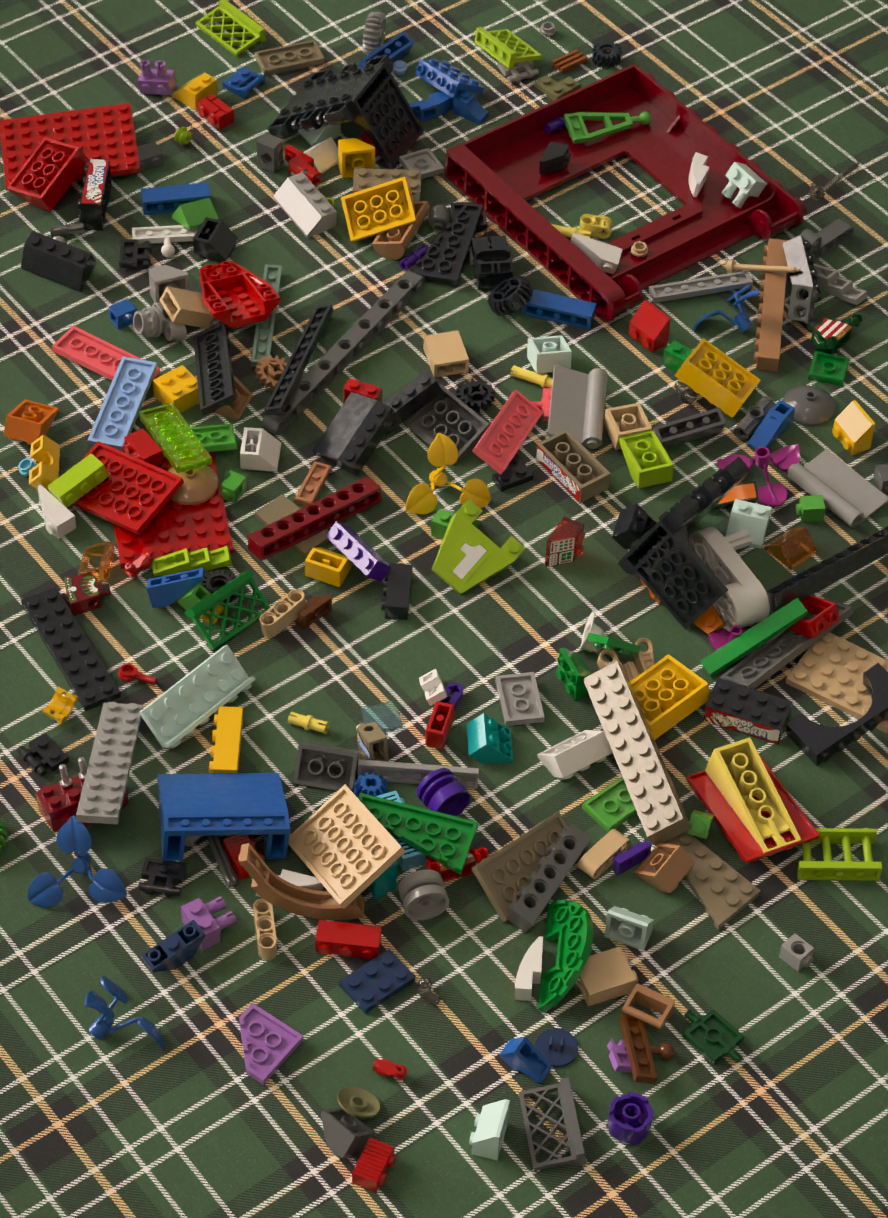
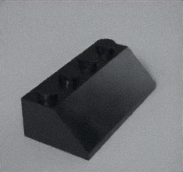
[21,230,97,292]

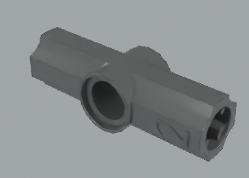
[734,396,776,440]

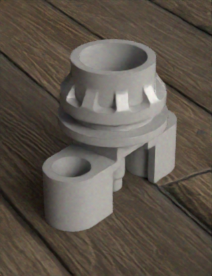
[133,302,187,341]

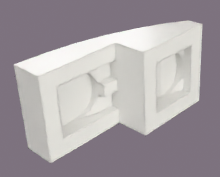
[419,669,447,706]

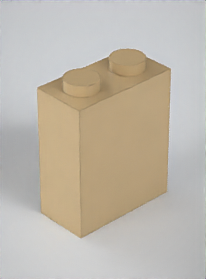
[159,286,213,329]
[423,330,469,378]
[576,947,638,1006]

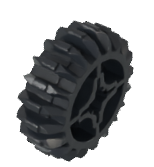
[487,275,533,317]

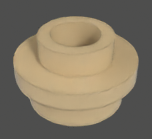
[631,241,648,257]

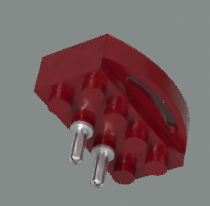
[35,757,129,833]

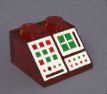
[545,516,585,567]

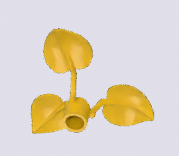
[406,433,491,515]

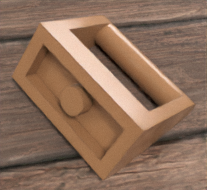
[622,983,675,1029]

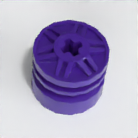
[416,768,471,817]

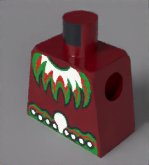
[64,575,111,616]

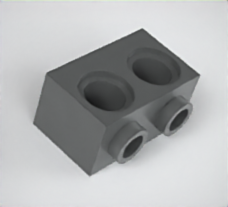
[787,284,819,322]

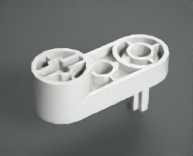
[688,526,770,632]

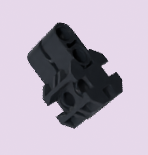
[471,236,513,289]

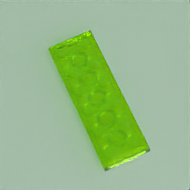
[138,403,212,473]

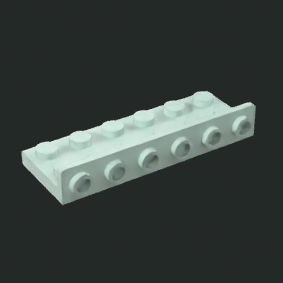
[139,645,256,748]

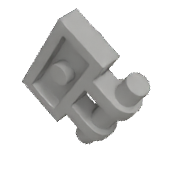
[498,61,539,83]

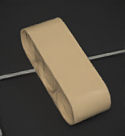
[260,589,307,638]
[577,829,631,879]
[253,898,277,960]

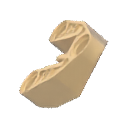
[597,638,654,681]

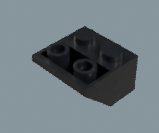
[193,217,239,262]
[612,503,657,550]

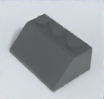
[293,741,361,792]

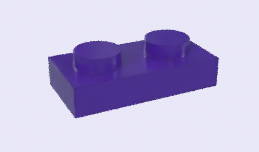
[613,840,652,876]

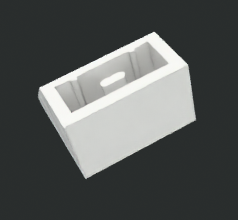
[240,427,281,472]

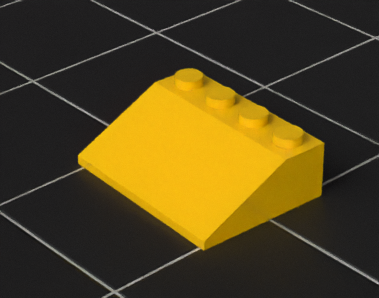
[341,177,417,242]
[675,338,761,418]
[630,654,710,740]

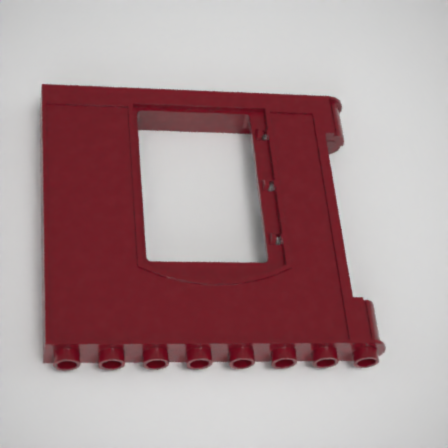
[445,64,806,323]

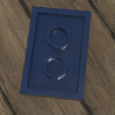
[339,949,416,1014]

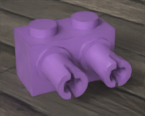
[138,60,177,95]
[181,896,237,951]

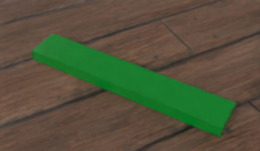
[700,598,809,678]

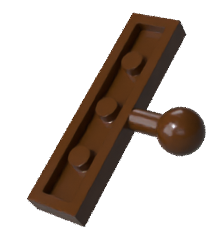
[619,1013,675,1084]

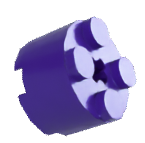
[608,1092,654,1145]

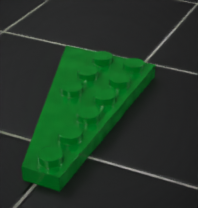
[358,793,478,875]

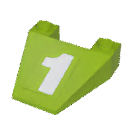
[432,498,525,594]

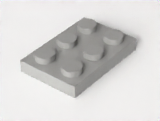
[495,672,545,726]

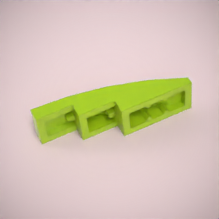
[152,546,232,576]

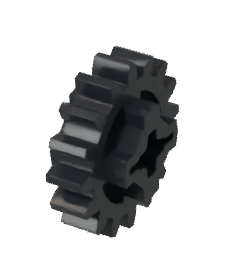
[456,378,495,412]

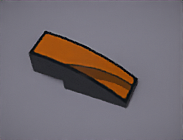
[712,481,759,510]

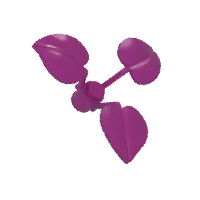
[717,444,800,507]

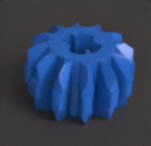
[354,771,388,798]

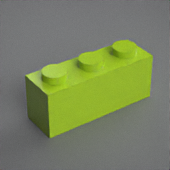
[47,454,109,508]

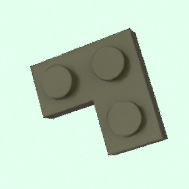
[534,75,580,101]

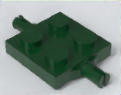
[683,1009,744,1065]

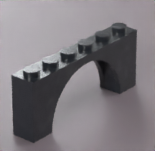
[786,663,888,766]

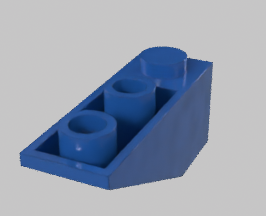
[747,400,795,449]

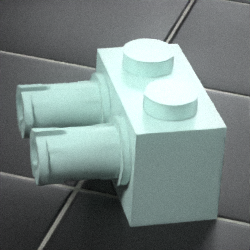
[721,162,767,208]

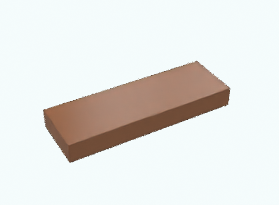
[294,461,331,506]

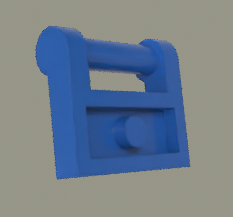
[223,66,266,98]

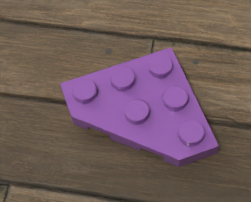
[239,1003,304,1085]

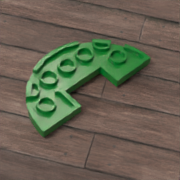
[538,899,594,1013]

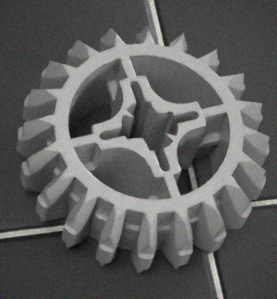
[362,12,387,55]

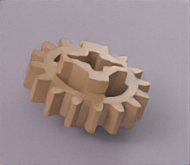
[255,355,288,391]

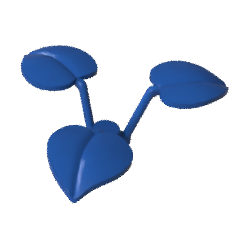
[693,284,759,333]
[28,816,127,907]
[84,976,164,1050]

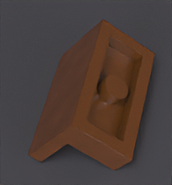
[294,593,332,630]

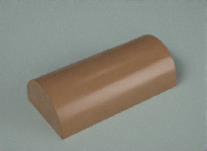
[372,201,430,260]

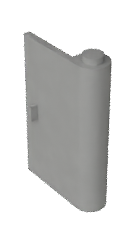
[547,365,608,449]
[788,449,888,528]

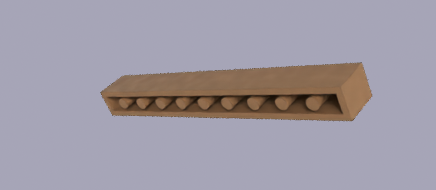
[753,238,788,372]

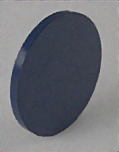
[535,1029,578,1067]

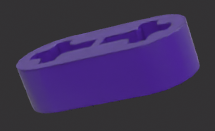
[439,683,463,711]

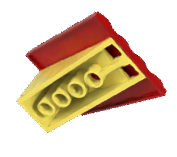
[686,737,820,863]

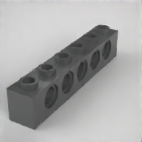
[506,823,592,933]

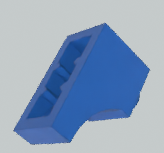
[453,90,489,125]
[499,1036,553,1083]

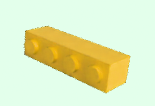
[209,706,243,774]

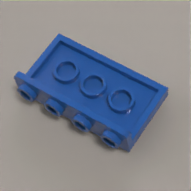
[416,58,485,98]

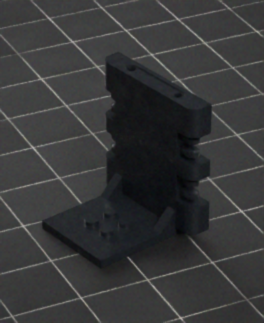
[267,55,424,169]
[618,457,749,629]

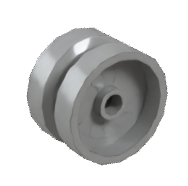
[398,870,449,921]

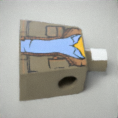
[356,722,389,762]

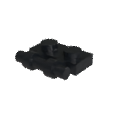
[119,239,152,269]
[17,733,69,776]
[138,857,186,896]

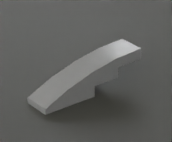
[813,264,868,305]

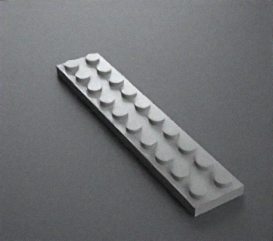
[76,702,143,824]

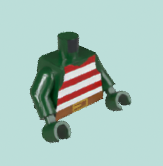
[807,313,863,355]

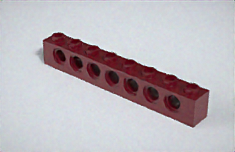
[247,476,381,561]

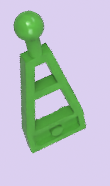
[563,112,652,144]

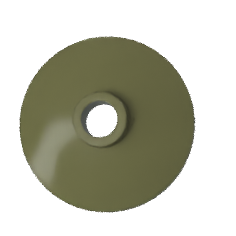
[337,1087,380,1118]

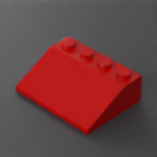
[7,137,89,212]

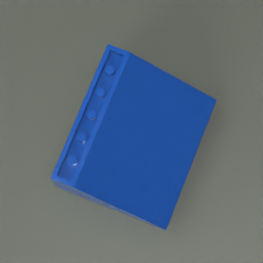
[157,773,290,861]

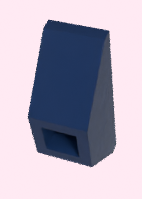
[141,919,206,972]

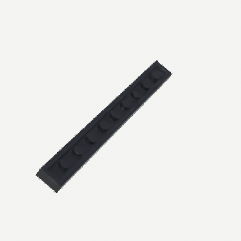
[264,305,334,415]

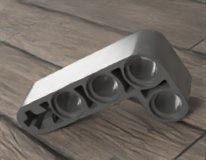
[801,219,854,261]

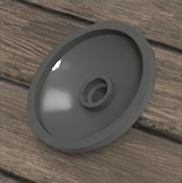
[783,385,836,426]

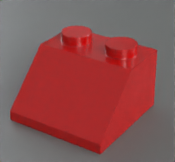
[628,300,671,353]

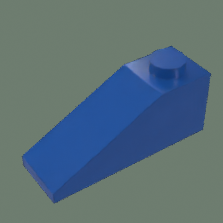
[146,568,204,608]

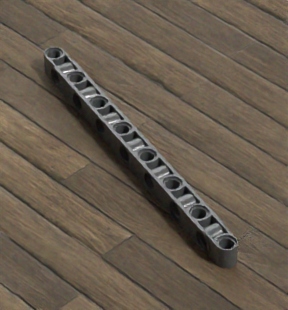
[261,270,425,435]

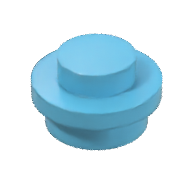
[19,458,37,476]

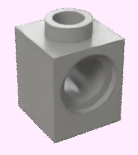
[779,933,814,972]

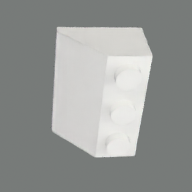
[537,730,612,780]

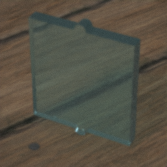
[360,701,403,732]

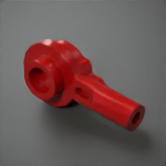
[118,663,157,685]

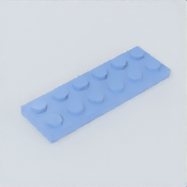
[88,356,157,451]

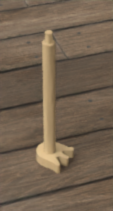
[726,260,800,274]

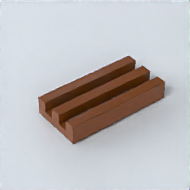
[552,49,587,73]

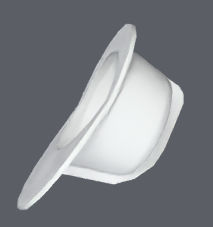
[578,612,604,652]

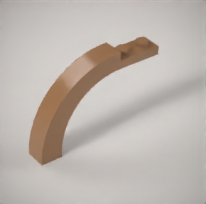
[238,843,365,920]

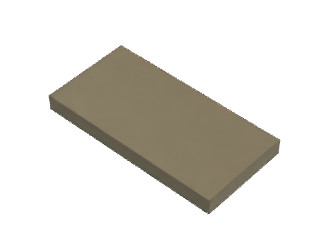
[254,40,325,76]
[255,494,330,558]

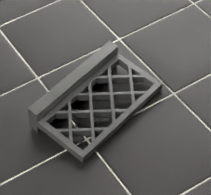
[518,1077,587,1171]

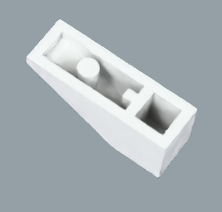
[570,233,622,274]
[38,484,76,539]

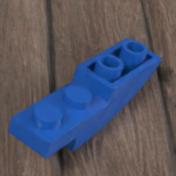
[408,90,461,122]

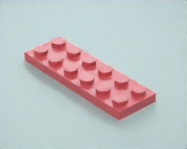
[52,326,160,380]
[472,389,543,475]

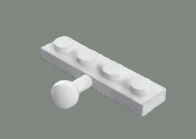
[132,225,200,257]

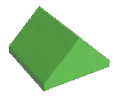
[172,198,219,230]

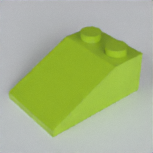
[619,430,674,489]

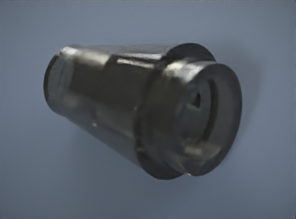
[674,380,697,404]

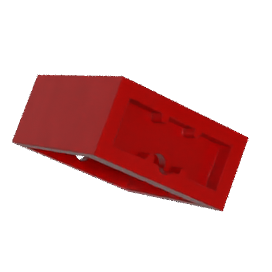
[787,595,840,639]

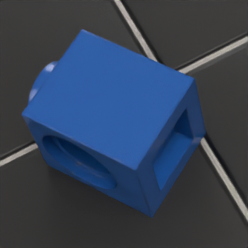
[109,299,137,330]

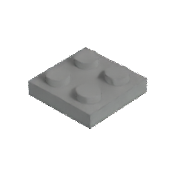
[399,148,444,180]

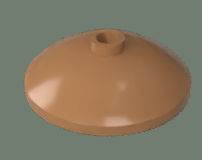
[168,462,218,505]

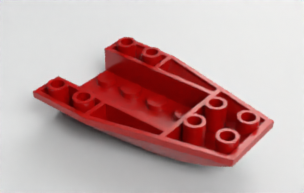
[199,261,281,328]

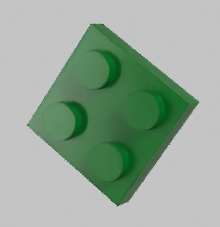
[587,633,641,655]

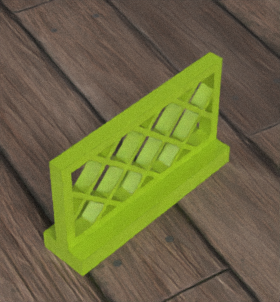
[195,0,266,57]
[474,27,542,69]

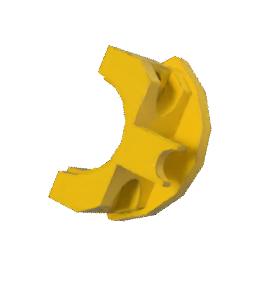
[42,687,78,725]

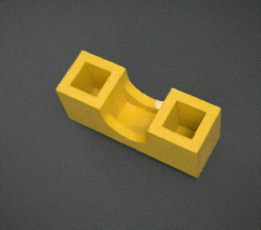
[29,435,60,492]

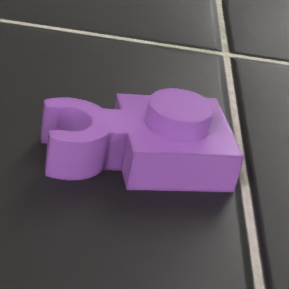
[607,1039,632,1073]

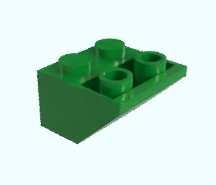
[556,648,592,701]

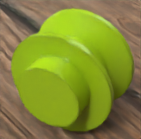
[174,127,192,146]

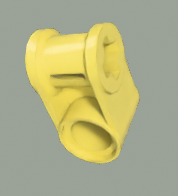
[579,214,612,239]

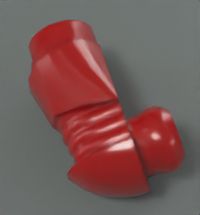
[125,552,154,578]
[372,1058,408,1081]

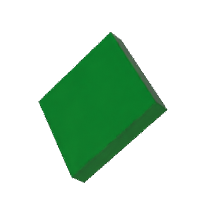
[808,351,849,386]

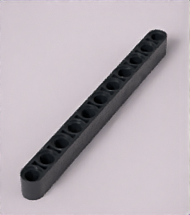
[767,526,888,612]

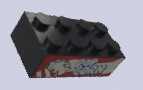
[78,158,112,231]
[703,678,793,745]

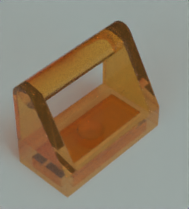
[77,541,115,583]

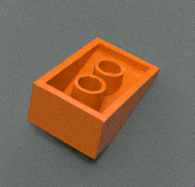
[3,399,59,445]

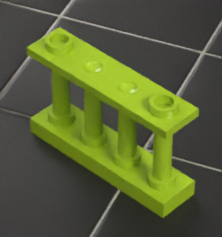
[797,828,882,881]

